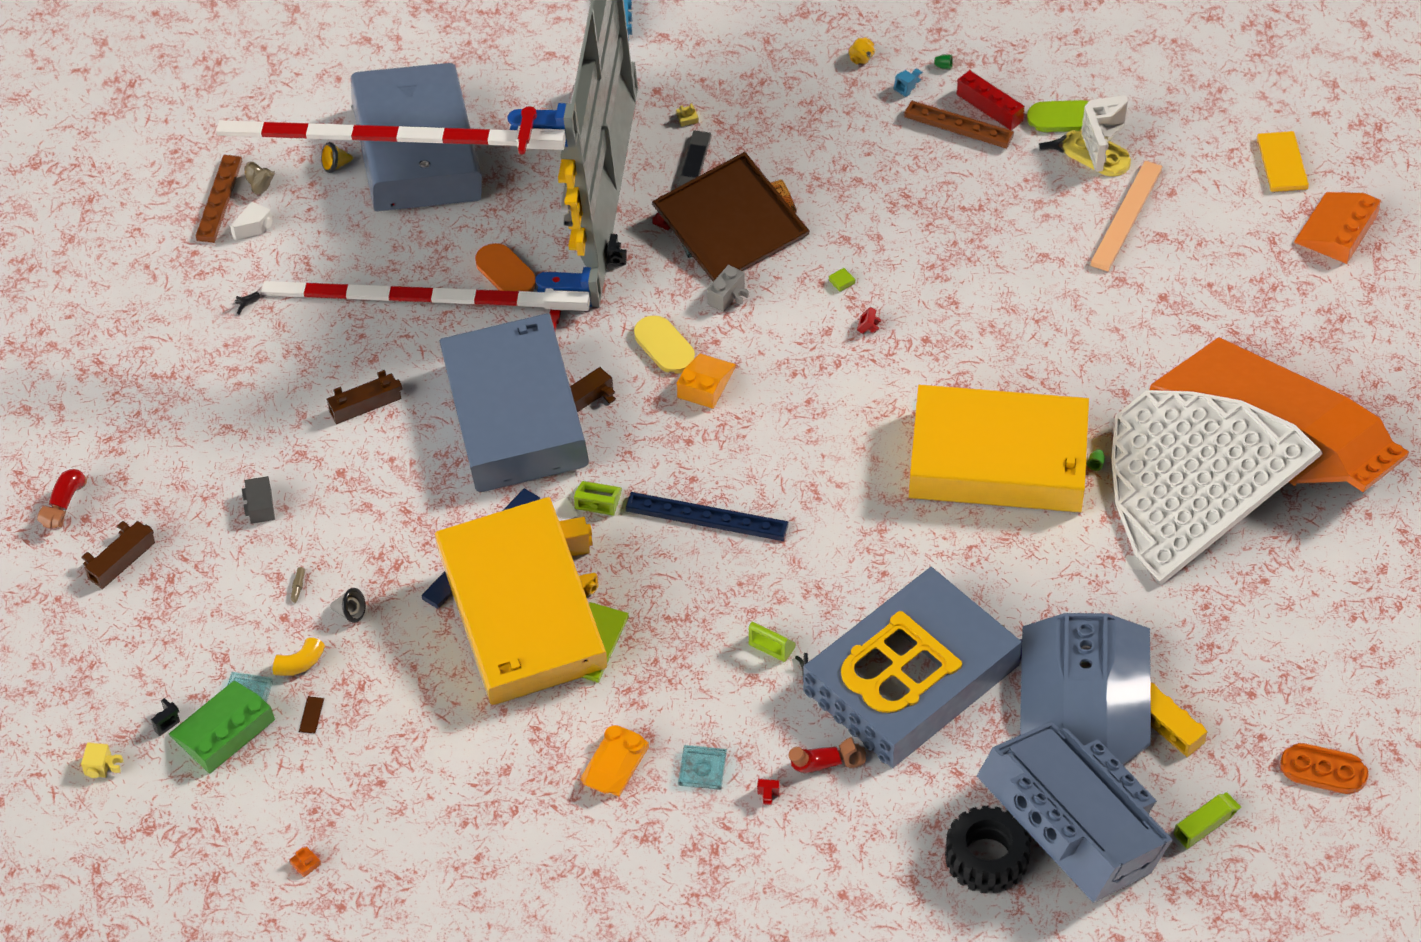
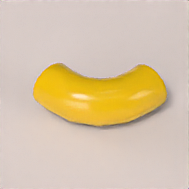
[273,638,325,676]

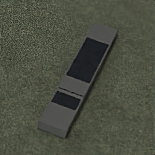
[677,130,712,188]

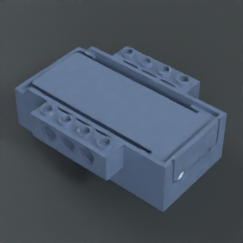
[977,721,1173,903]

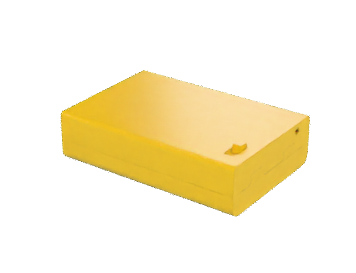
[908,384,1089,513]
[435,497,607,705]

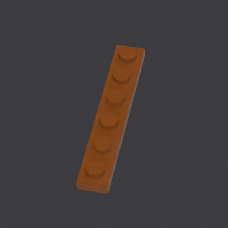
[904,100,1014,149]
[196,154,242,243]

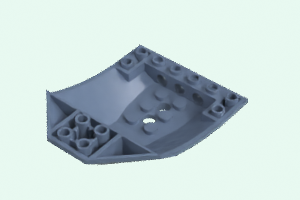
[1020,613,1151,765]

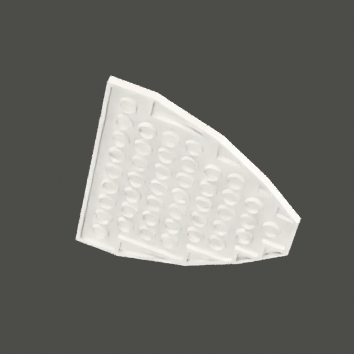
[1112,390,1322,585]

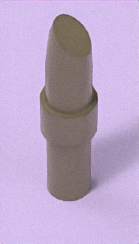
[291,567,305,603]

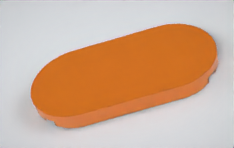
[475,243,536,292]
[1280,743,1368,794]

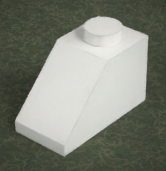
[230,202,273,240]

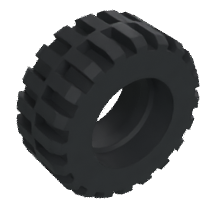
[945,806,1031,894]

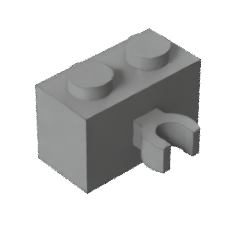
[707,265,749,312]

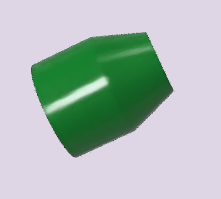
[934,54,953,69]

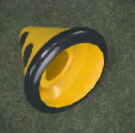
[321,142,353,173]

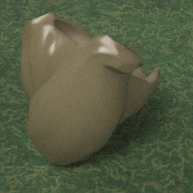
[244,161,275,195]

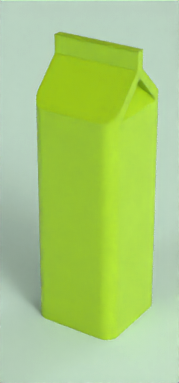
[1173,792,1241,849]

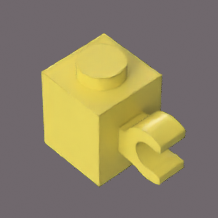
[81,742,124,778]

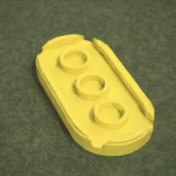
[1062,129,1131,177]
[634,316,695,374]

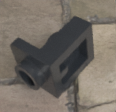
[607,234,627,265]
[151,698,180,736]

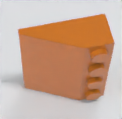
[1294,192,1381,264]

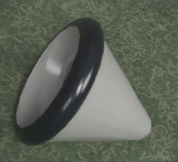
[330,587,366,623]

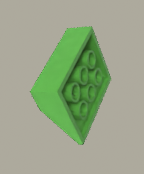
[169,680,275,774]

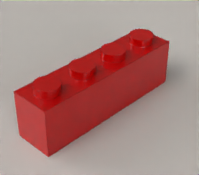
[956,70,1025,131]

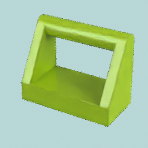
[574,481,622,516]
[748,621,796,662]

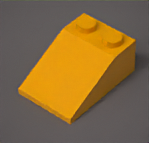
[677,353,736,409]

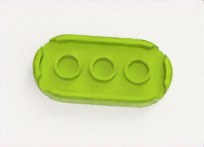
[1027,100,1089,132]

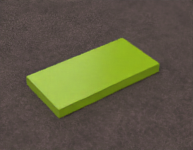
[582,602,629,683]

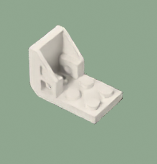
[1081,95,1128,172]

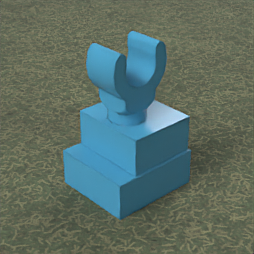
[893,68,923,97]

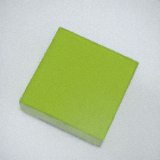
[828,268,855,292]

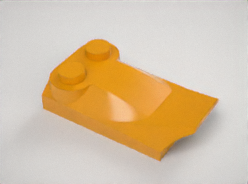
[581,725,649,797]

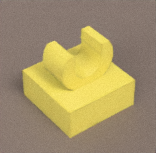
[676,103,699,127]

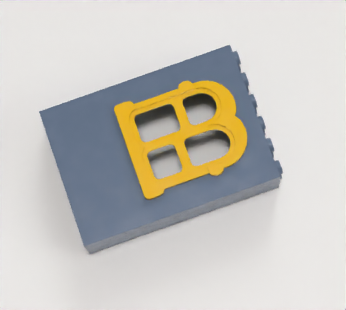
[803,566,1022,769]

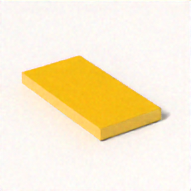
[1257,131,1309,192]

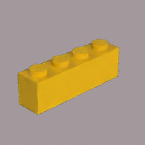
[1151,683,1208,757]

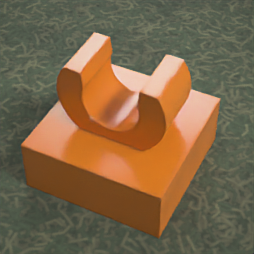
[289,846,321,877]

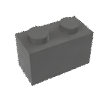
[242,476,275,524]

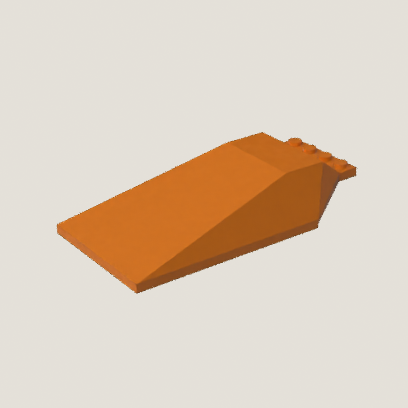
[1149,337,1409,492]

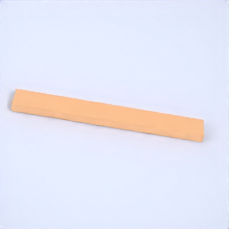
[1090,160,1162,272]

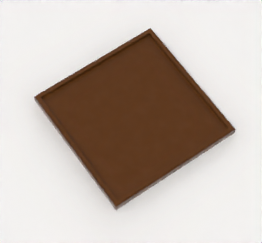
[652,152,810,282]

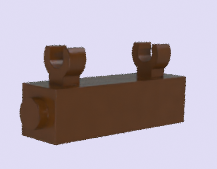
[570,367,616,412]
[326,369,403,424]
[81,521,155,589]

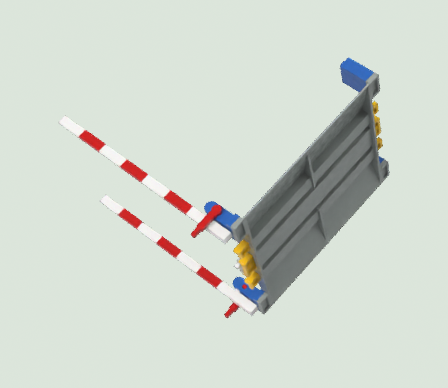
[216,0,638,332]

